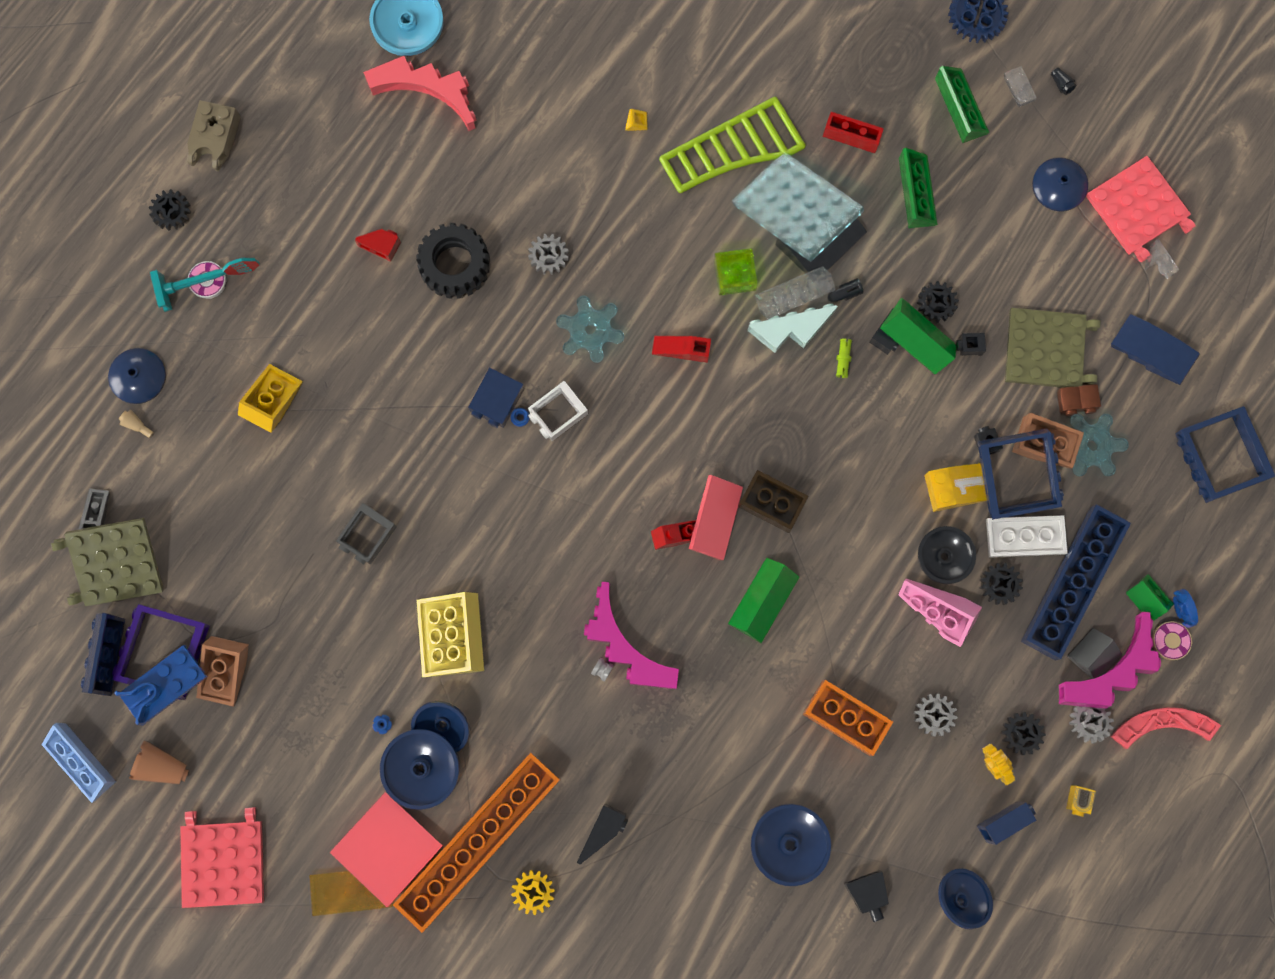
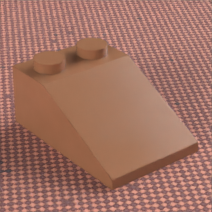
[1012,413,1084,469]
[196,636,249,707]

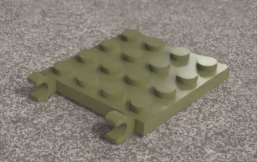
[1005,308,1100,388]
[51,518,164,607]

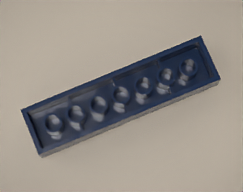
[1021,504,1131,661]

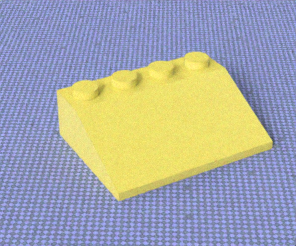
[417,592,484,677]

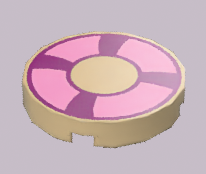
[1152,621,1192,660]

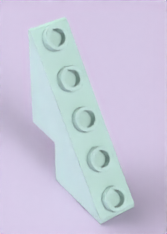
[748,304,838,353]

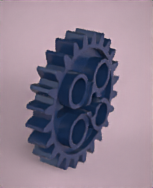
[948,0,1009,43]

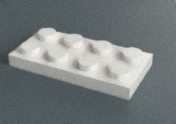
[986,515,1068,558]

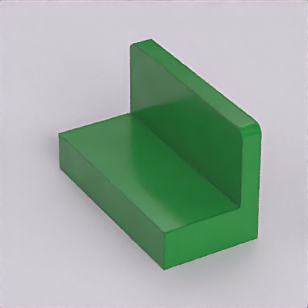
[1126,574,1174,621]

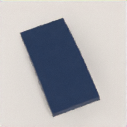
[1111,314,1200,385]

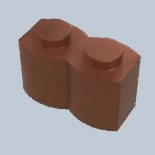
[1057,385,1101,416]

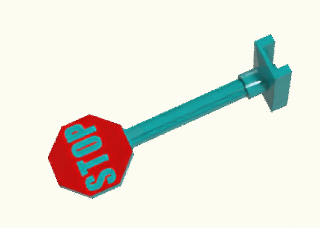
[150,258,260,312]

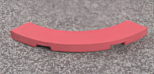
[1110,708,1222,749]

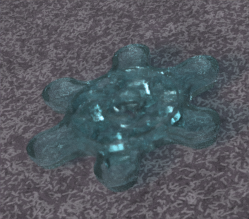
[556,296,624,363]
[1070,414,1129,476]

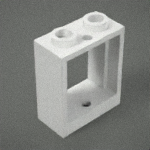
[528,381,588,441]

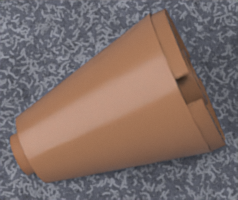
[129,740,189,784]

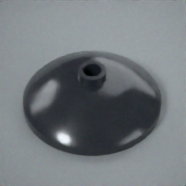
[918,526,976,584]

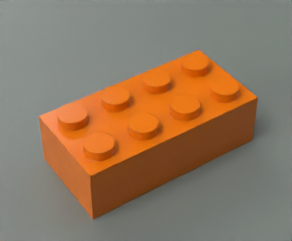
[803,680,893,756]

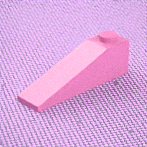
[899,579,982,647]

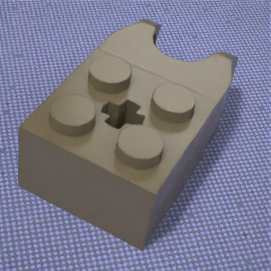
[187,100,241,172]

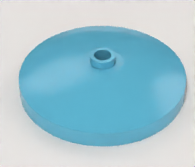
[369,0,444,56]

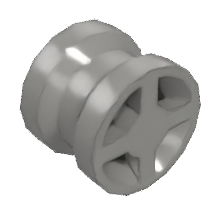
[591,657,614,682]

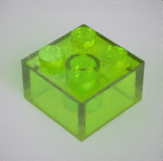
[714,248,758,296]

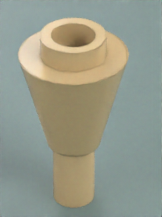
[119,410,154,438]

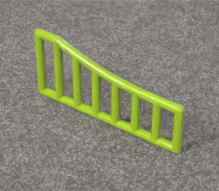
[659,97,806,193]

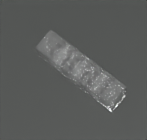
[755,266,835,319]

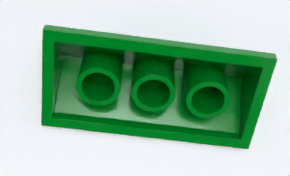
[935,66,989,143]
[899,148,938,228]
[880,298,956,374]
[728,558,800,643]

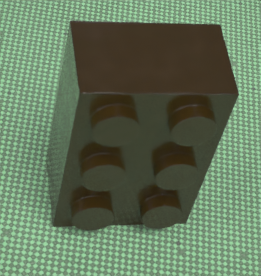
[738,470,809,533]

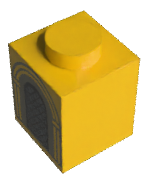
[1066,786,1096,817]

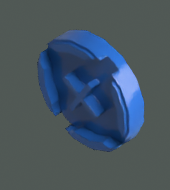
[1173,589,1198,628]

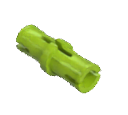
[836,339,852,378]

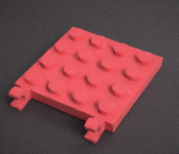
[1086,156,1196,262]
[180,807,264,908]

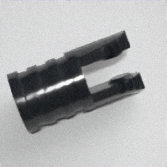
[828,278,864,302]

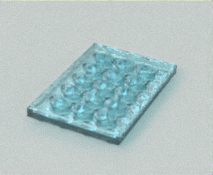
[732,152,864,262]

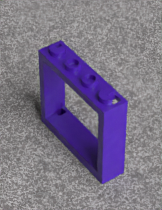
[112,604,210,700]

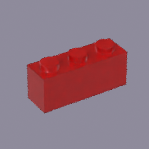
[822,112,884,153]

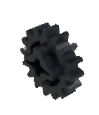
[149,189,191,231]
[917,281,959,323]
[979,563,1023,605]
[1001,712,1046,755]

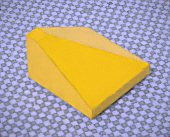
[626,109,647,131]

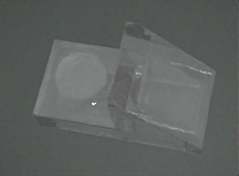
[1144,239,1179,279]

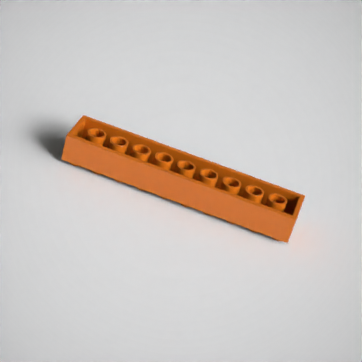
[393,753,561,933]

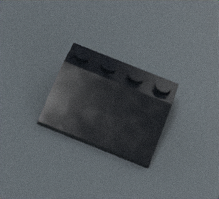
[775,187,867,282]
[577,804,628,864]

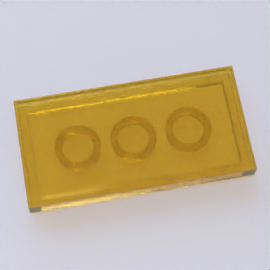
[309,871,393,916]

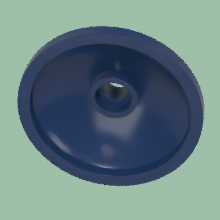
[1032,158,1088,212]
[108,348,166,404]
[411,701,470,752]
[938,869,993,929]

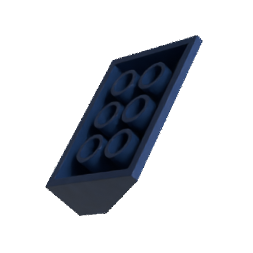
[81,613,125,696]

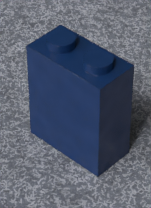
[468,367,525,428]
[976,802,1036,845]

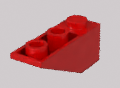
[652,336,711,363]
[651,520,696,550]

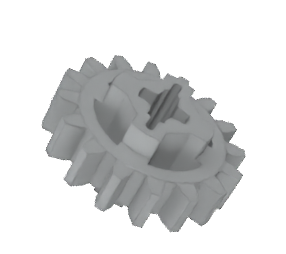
[528,234,569,275]
[914,694,958,737]
[1069,706,1114,744]

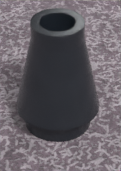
[1050,67,1077,95]

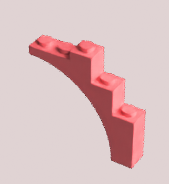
[363,56,477,131]

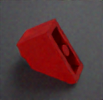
[355,229,401,262]

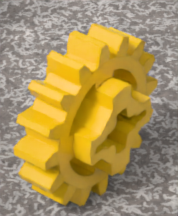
[982,744,1015,785]
[511,870,555,915]

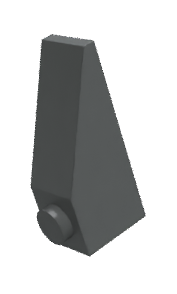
[78,489,109,530]

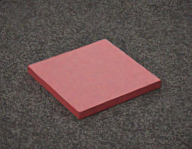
[330,792,443,908]

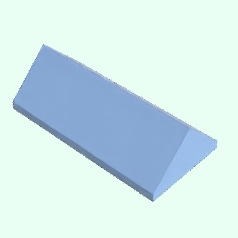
[41,723,116,803]

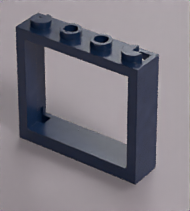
[1175,406,1275,503]
[977,429,1064,520]

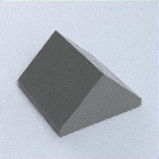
[1067,628,1123,679]

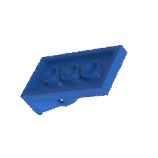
[114,645,208,726]

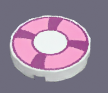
[188,262,227,299]

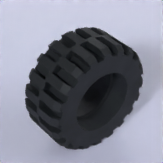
[416,223,490,299]

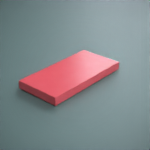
[689,475,743,560]

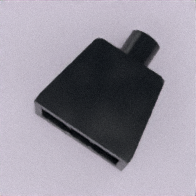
[844,870,889,922]

